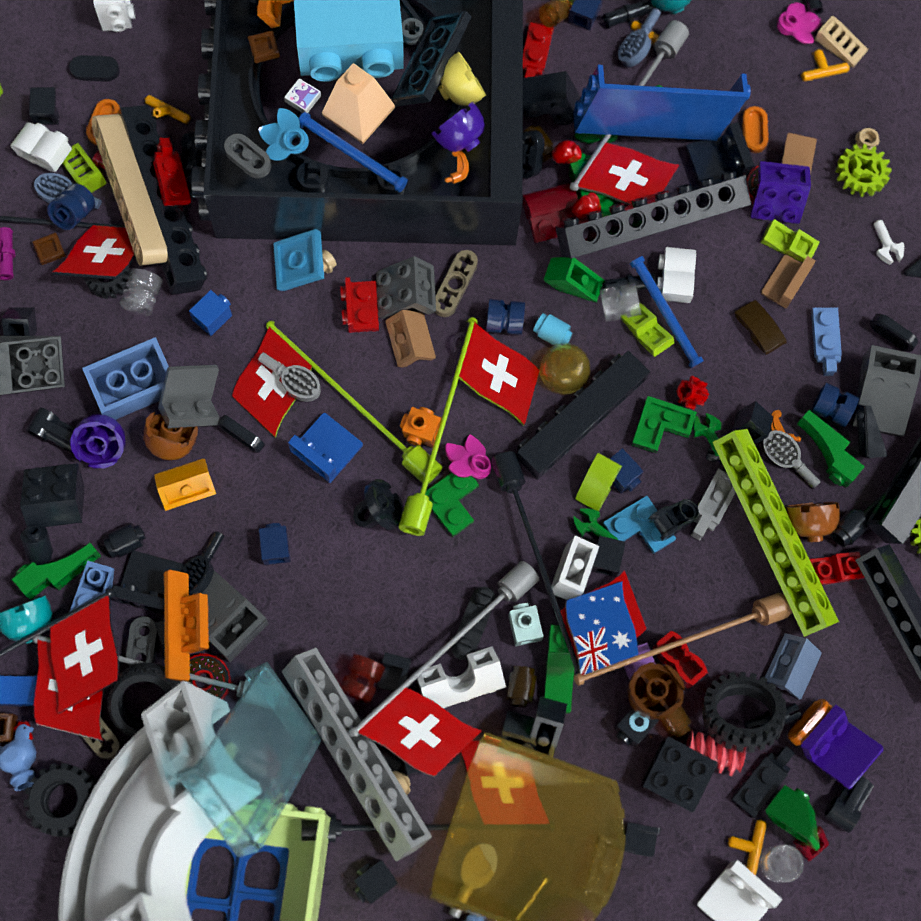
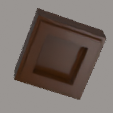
[248,31,280,63]
[32,232,66,265]

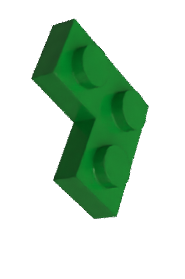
[632,396,697,453]
[425,473,479,537]

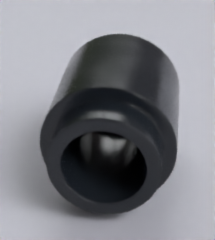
[103,522,146,558]
[20,525,53,565]

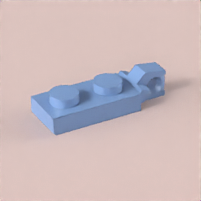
[811,308,842,376]

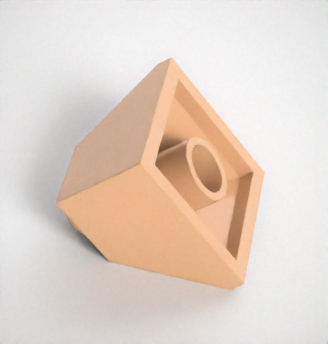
[322,63,395,144]

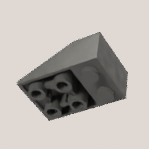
[0,335,65,395]
[852,345,921,437]
[202,570,269,662]

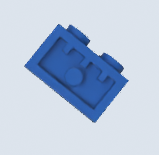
[288,413,363,483]

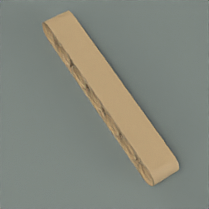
[92,114,168,266]

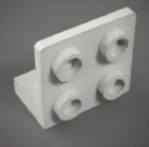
[697,860,782,921]

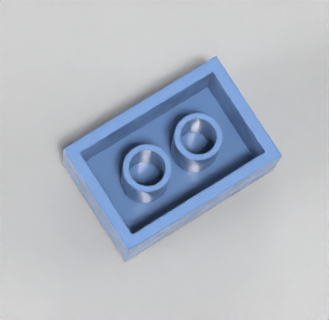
[82,337,169,420]

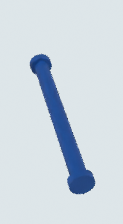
[299,112,408,193]
[630,256,704,368]

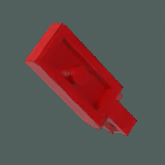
[523,22,554,78]
[153,138,191,206]

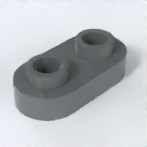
[224,134,271,178]
[126,617,158,667]

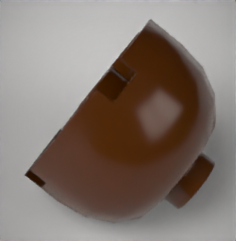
[627,662,684,720]

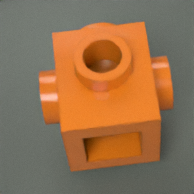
[400,407,441,448]

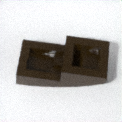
[735,299,787,355]

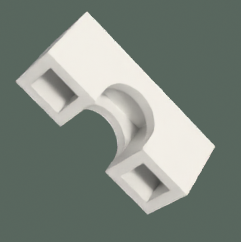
[417,646,506,708]

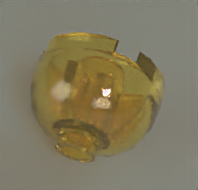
[539,343,590,395]

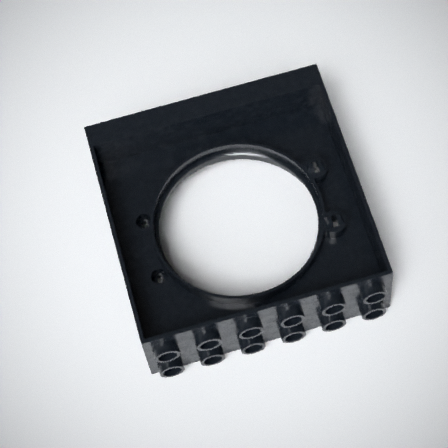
[192,0,523,246]

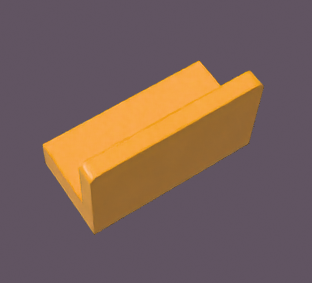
[154,459,216,511]

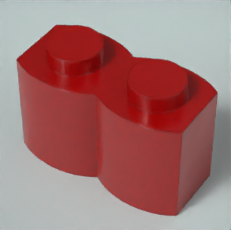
[653,631,708,689]

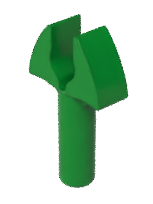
[694,413,722,457]
[573,508,618,540]

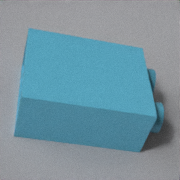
[294,0,404,81]

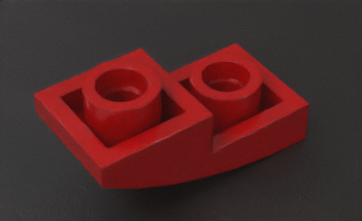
[810,552,865,585]

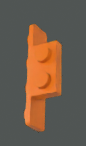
[164,570,209,681]

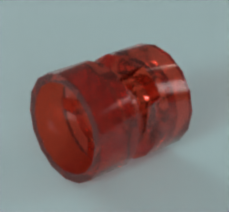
[340,654,385,704]

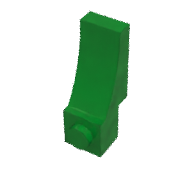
[797,410,865,488]
[12,543,101,600]
[544,625,574,714]

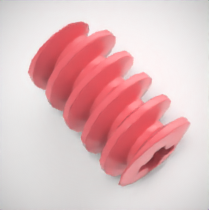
[687,731,746,777]

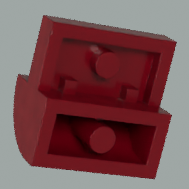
[522,183,579,243]

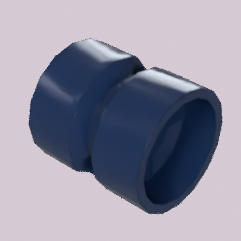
[48,184,95,230]
[486,299,525,335]
[811,382,859,428]

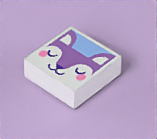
[284,78,321,113]

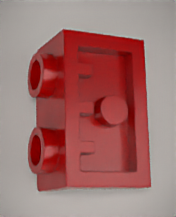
[341,277,379,333]

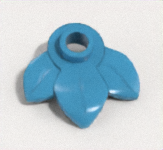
[259,108,309,161]

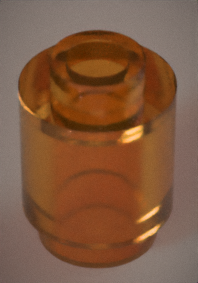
[538,0,572,28]
[659,705,692,739]

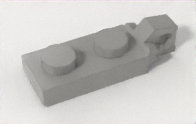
[691,468,736,541]

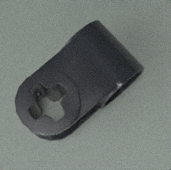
[648,499,699,541]

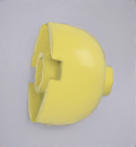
[438,52,486,106]

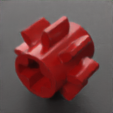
[676,376,709,410]

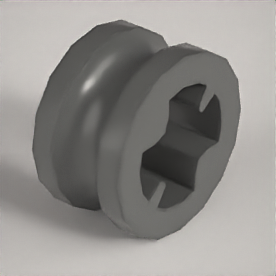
[402,18,423,45]

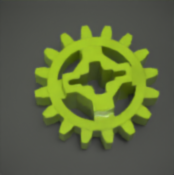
[835,144,892,197]

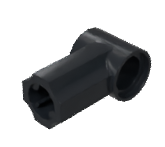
[26,407,75,453]
[824,776,874,833]

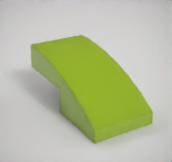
[760,219,819,262]
[621,303,674,357]
[575,453,622,511]

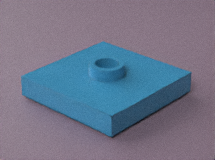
[273,229,324,291]

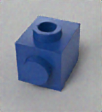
[189,290,232,337]

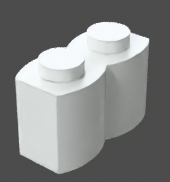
[10,122,72,172]
[656,247,696,303]

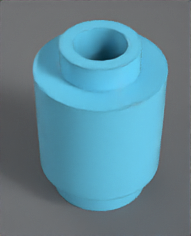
[533,313,573,348]

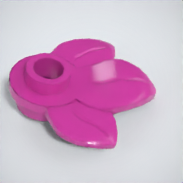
[777,3,822,44]
[445,435,491,479]

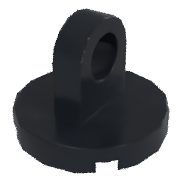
[353,479,404,530]

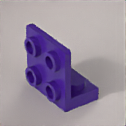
[751,161,811,224]
[801,705,883,789]

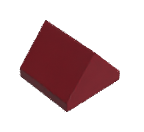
[793,826,829,862]

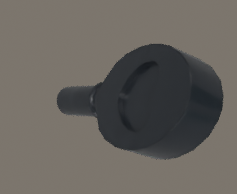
[180,531,224,596]

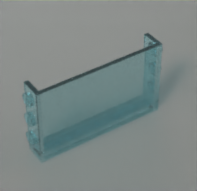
[176,662,322,857]

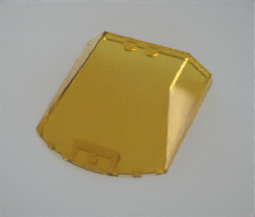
[429,733,625,921]

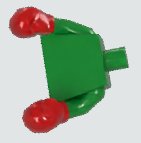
[552,141,617,219]

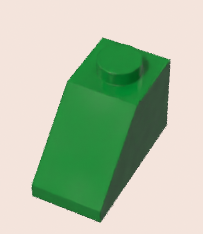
[544,257,604,303]
[765,785,820,851]

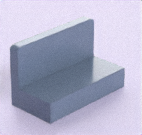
[765,633,821,699]

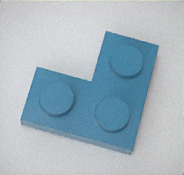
[603,496,676,554]

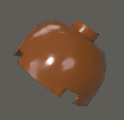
[143,412,198,460]
[785,501,840,542]

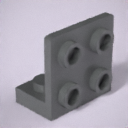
[376,256,436,319]
[158,365,220,428]

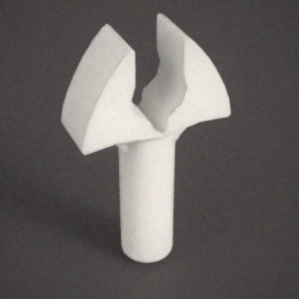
[873,220,904,265]

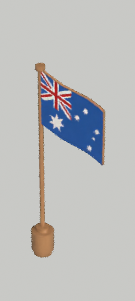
[565,581,793,686]

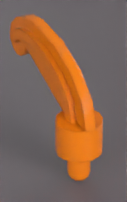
[445,151,469,184]
[771,410,801,442]

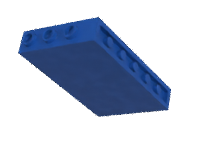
[573,65,751,140]

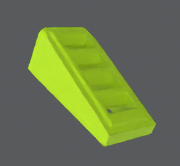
[62,143,107,193]

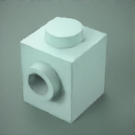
[508,603,543,647]

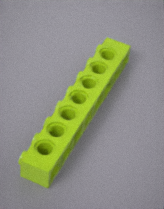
[713,429,839,637]

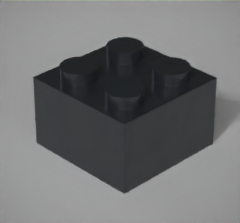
[20,463,85,528]

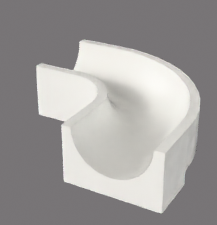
[59,681,260,921]

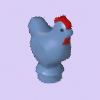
[0,721,36,791]

